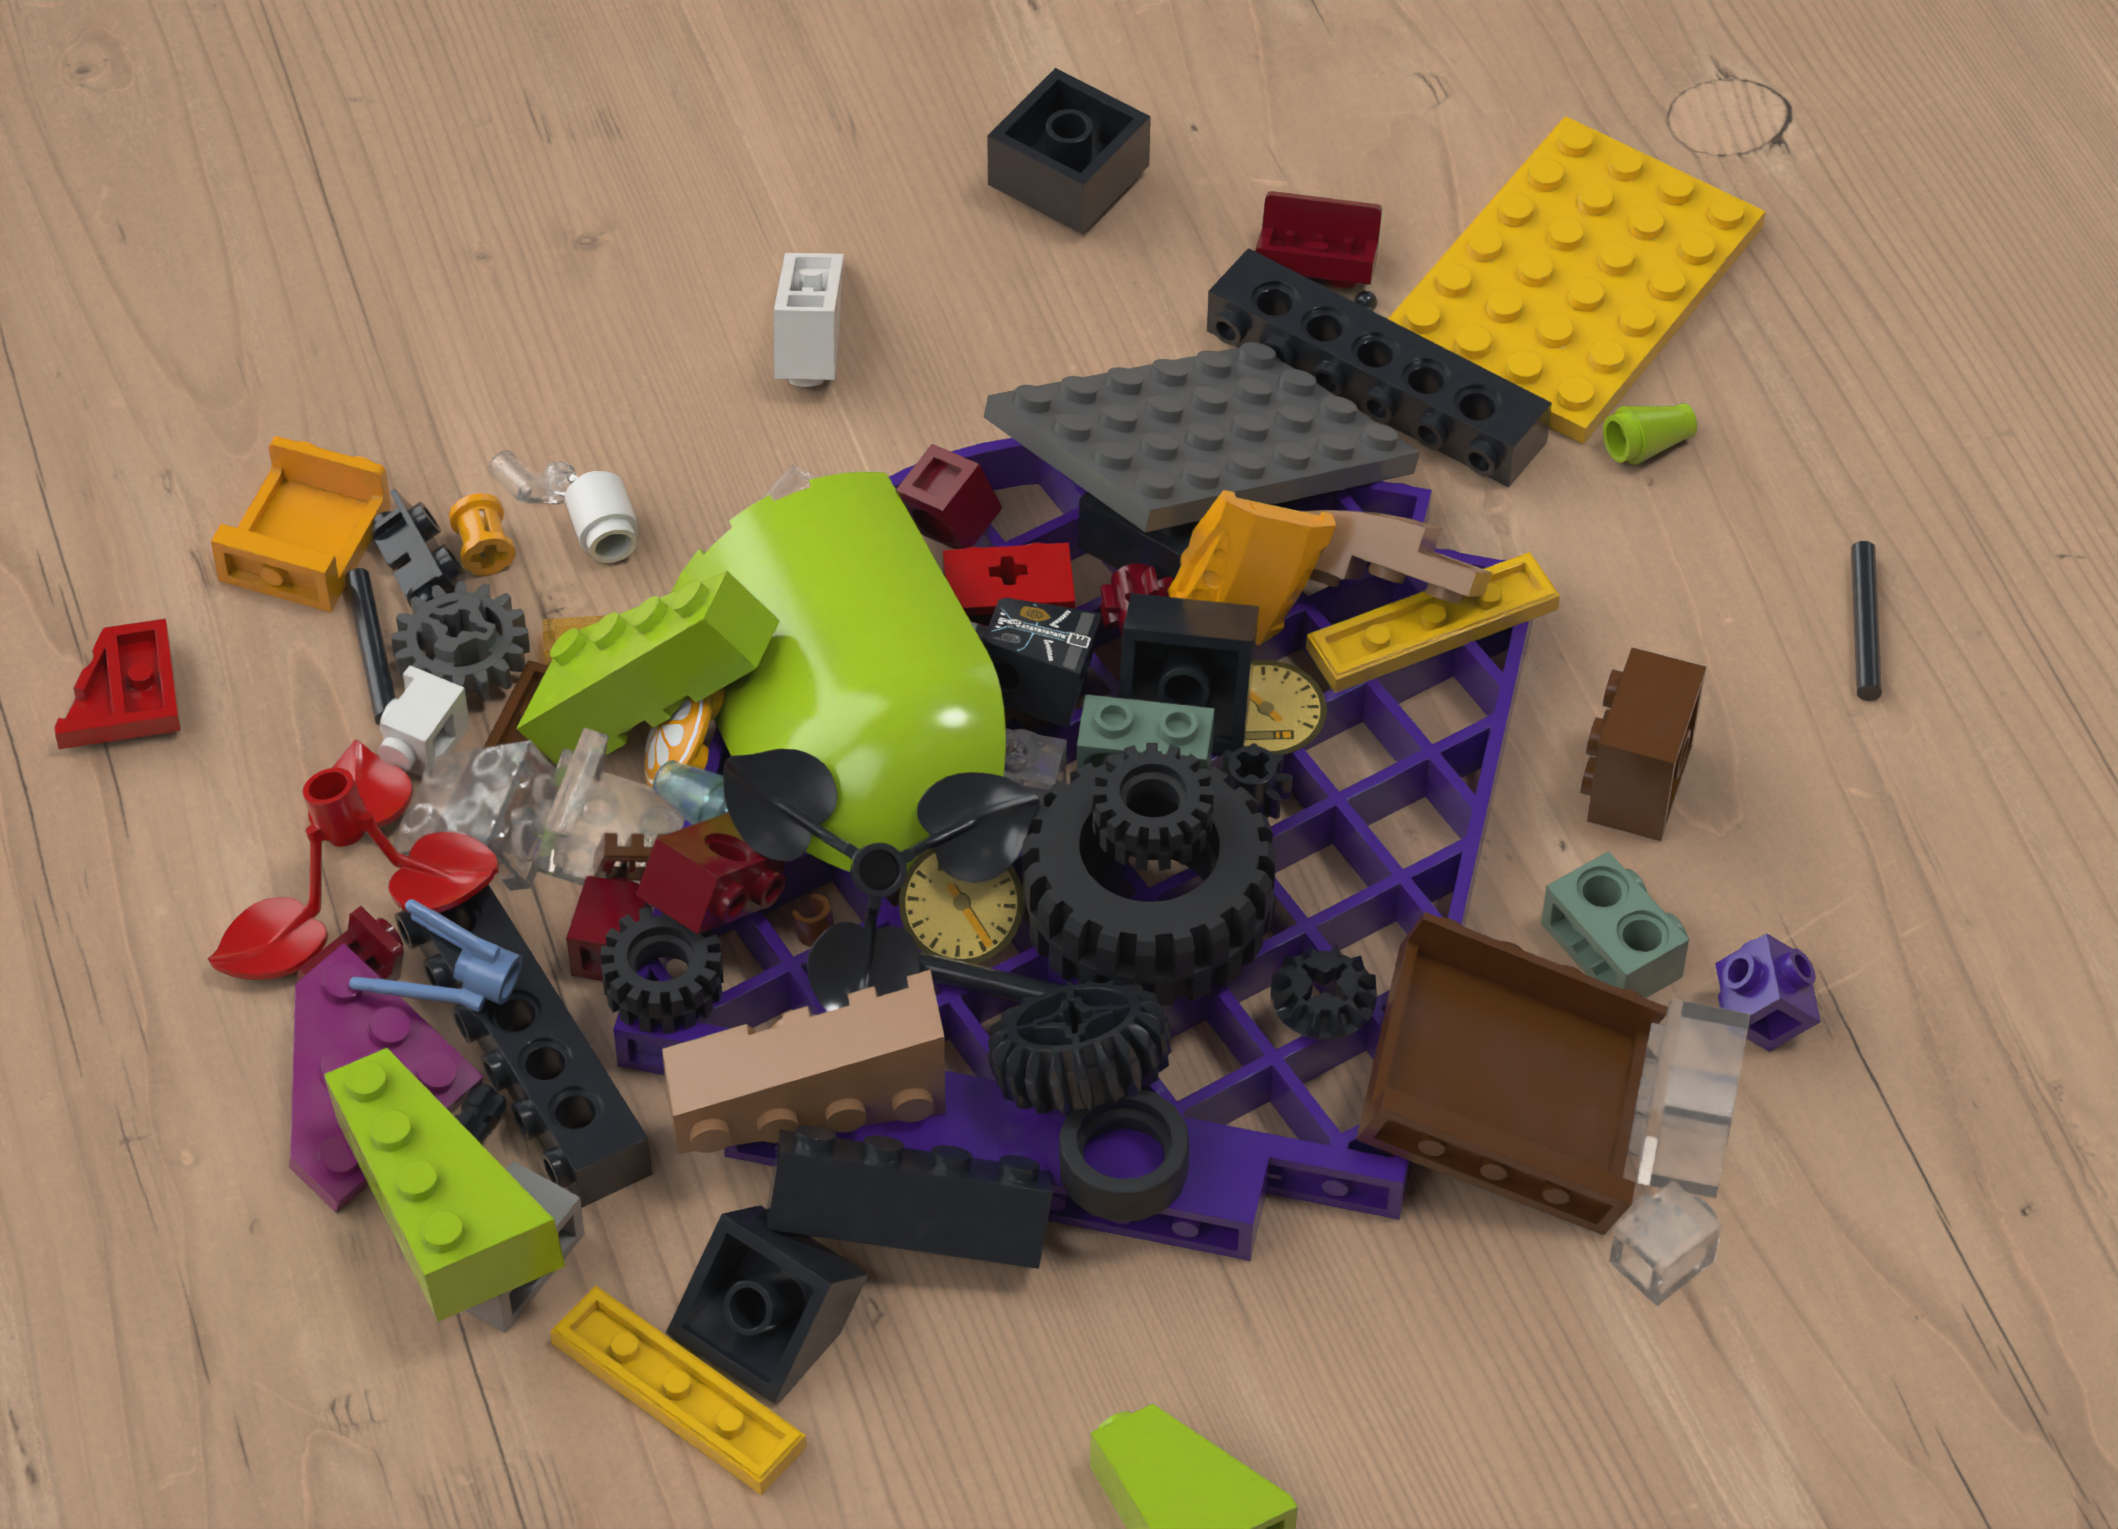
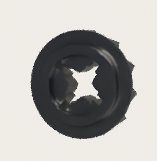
[1270,944,1377,1040]

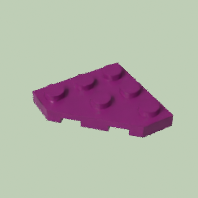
[289,943,484,1213]

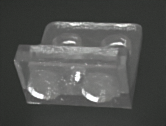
[532,728,691,907]
[393,740,573,891]

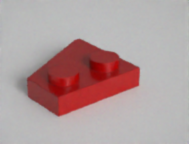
[54,618,181,749]

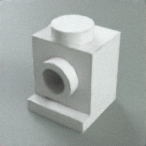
[378,665,470,780]

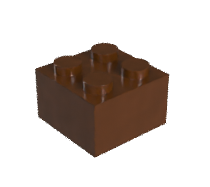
[1580,647,1706,841]

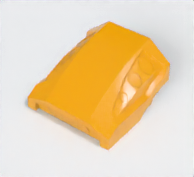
[1168,490,1336,645]

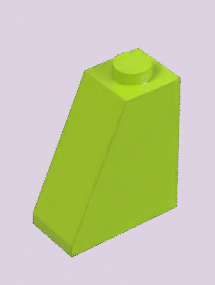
[1090,1403,1298,1529]

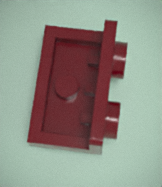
[1255,191,1383,288]

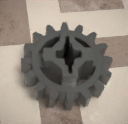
[391,581,530,701]

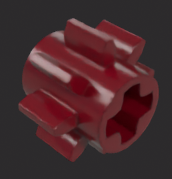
[1100,563,1174,636]

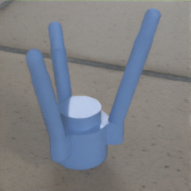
[349,899,523,1012]

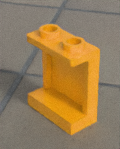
[211,436,391,613]

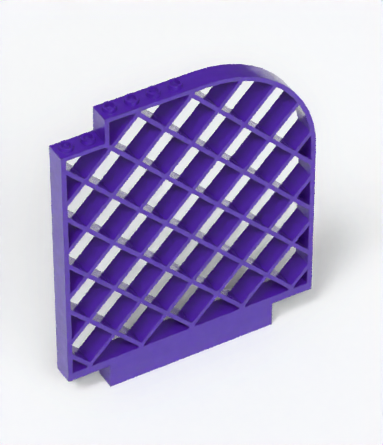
[613,438,1533,1261]

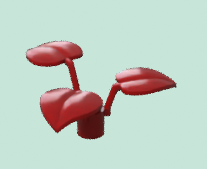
[207,739,499,980]

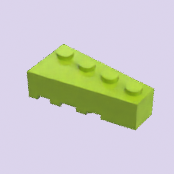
[516,571,780,776]
[324,1048,566,1322]

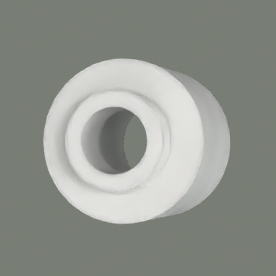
[565,471,639,563]

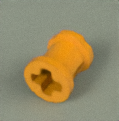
[448,493,516,576]

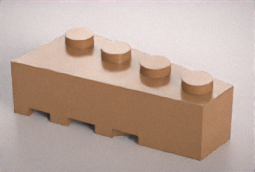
[662,970,946,1154]

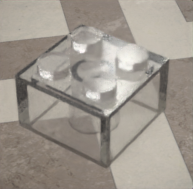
[1627,999,1750,1199]

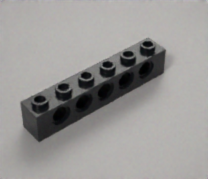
[1207,248,1552,488]
[395,884,652,1208]

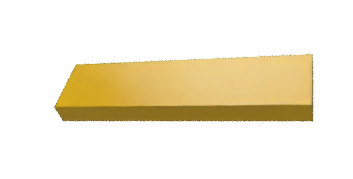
[1306,552,1560,693]
[550,1285,807,1495]

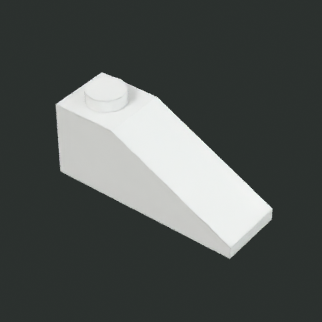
[774,253,844,387]

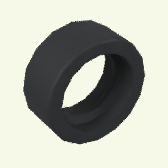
[1059,1089,1189,1222]

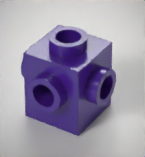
[1715,933,1821,1051]

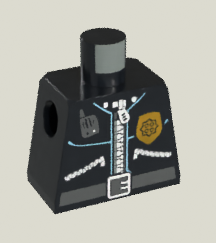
[970,598,1102,728]

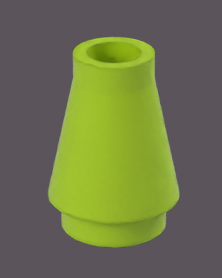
[1603,403,1697,465]

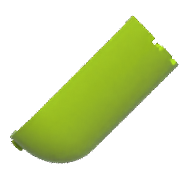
[670,471,1006,872]

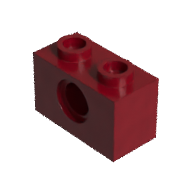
[636,812,787,934]

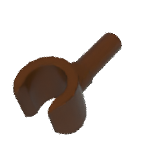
[792,894,835,947]

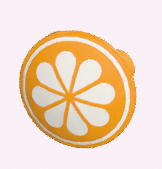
[644,688,725,792]

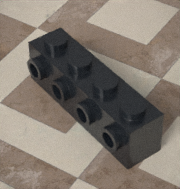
[767,1125,1053,1269]

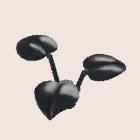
[723,749,1040,1012]

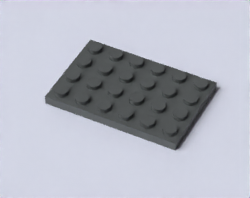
[983,342,1420,532]

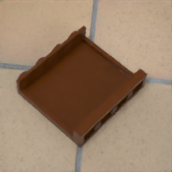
[1356,912,1668,1235]

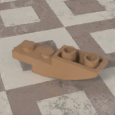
[1303,510,1492,604]

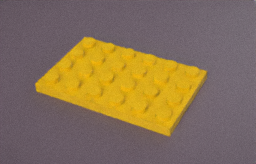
[1388,116,1766,445]

